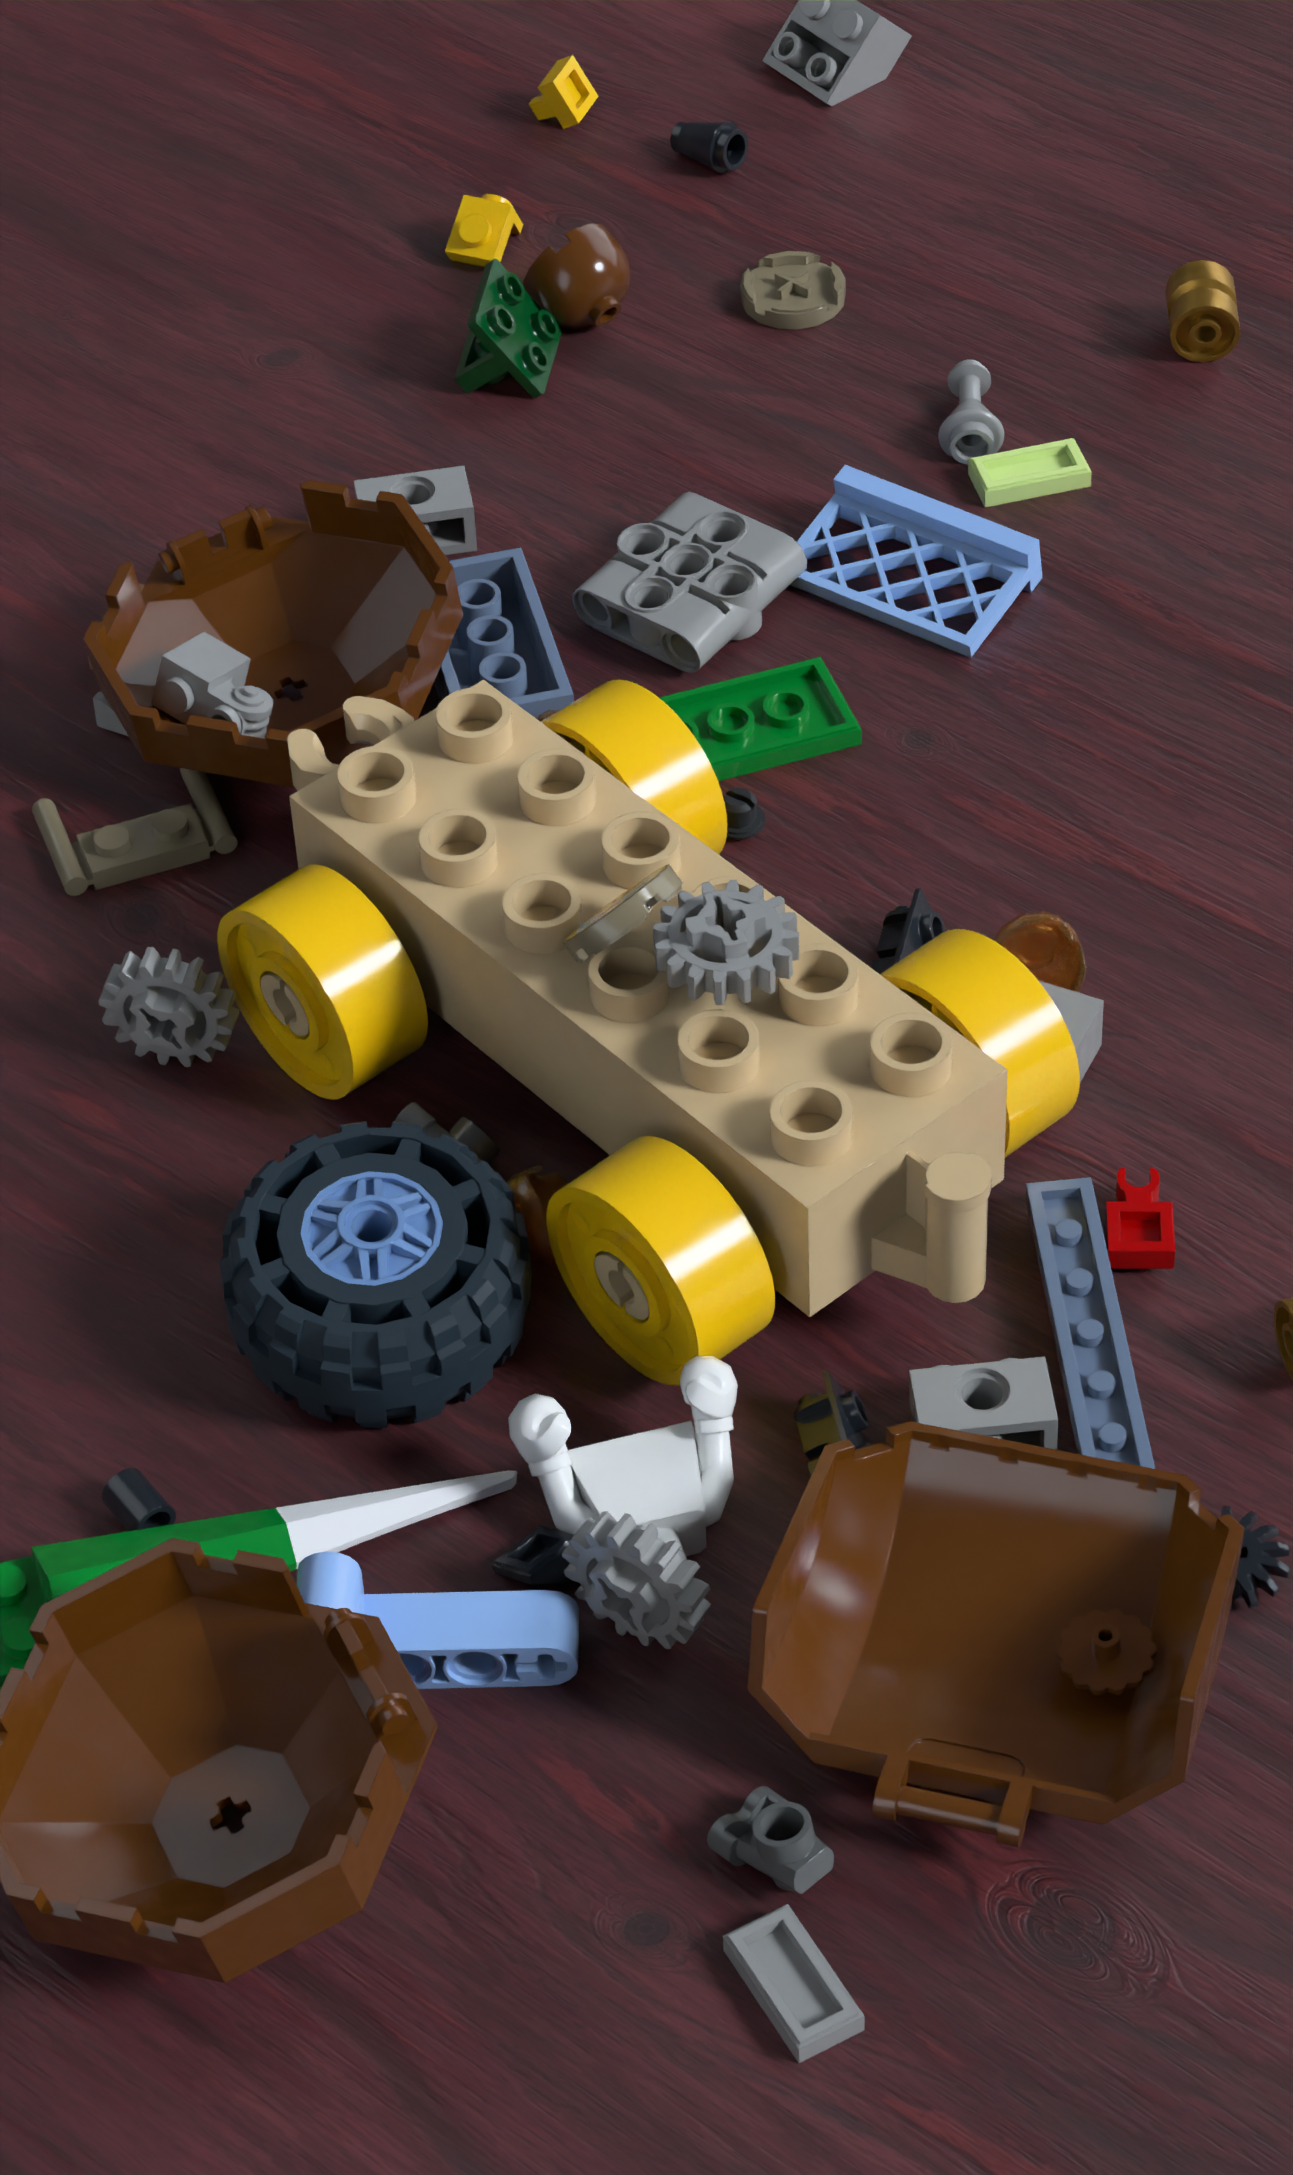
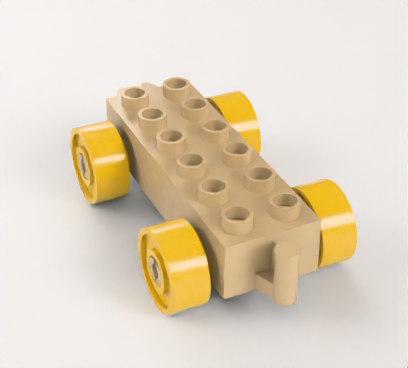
[217,680,1080,1386]

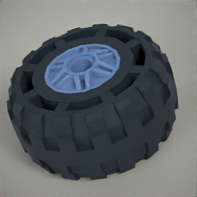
[220,1121,532,1428]

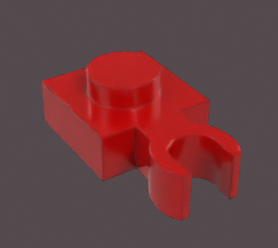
[1105,1168,1175,1269]

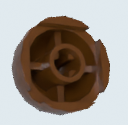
[523,223,630,329]

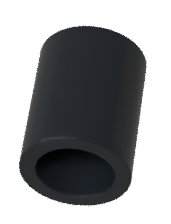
[102,1468,176,1531]

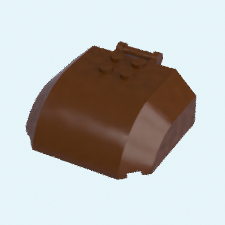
[747,1421,1245,1848]

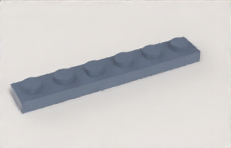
[1025,1177,1155,1469]

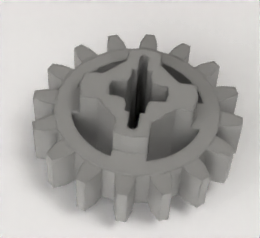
[653,880,799,1005]
[99,947,239,1067]
[562,1511,711,1649]

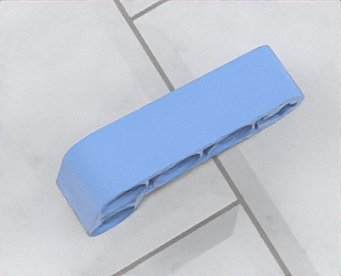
[296,1551,579,1689]

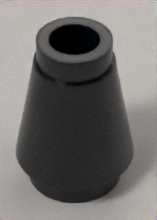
[670,122,748,173]

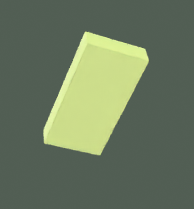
[968,438,1092,508]

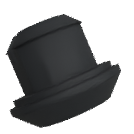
[723,788,765,840]

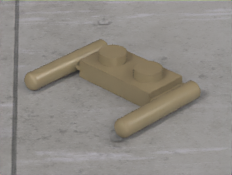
[32,768,238,896]

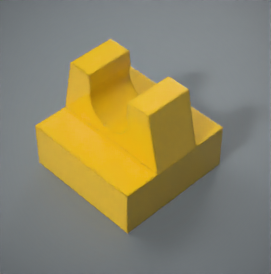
[529,55,598,129]

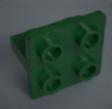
[454,259,561,398]

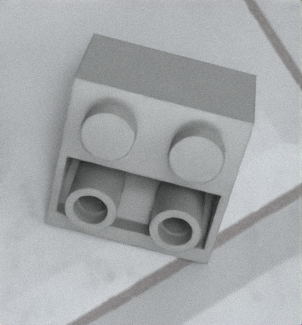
[762,0,912,106]

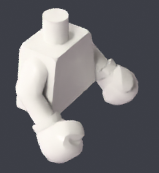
[508,1356,738,1556]

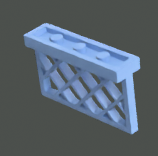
[790,465,1043,658]

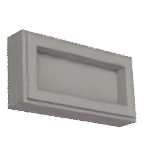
[723,1904,865,2063]

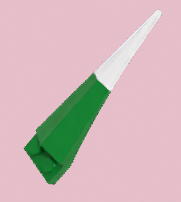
[0,1470,517,1690]

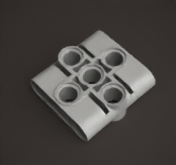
[572,492,807,673]

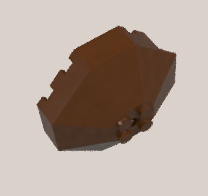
[83,480,463,788]
[0,1538,438,1983]

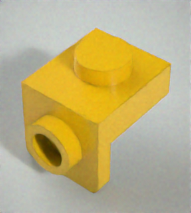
[445,194,523,267]

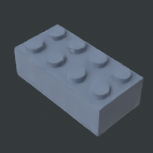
[434,548,574,722]

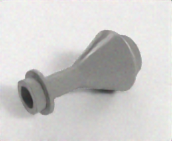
[938,360,1004,465]

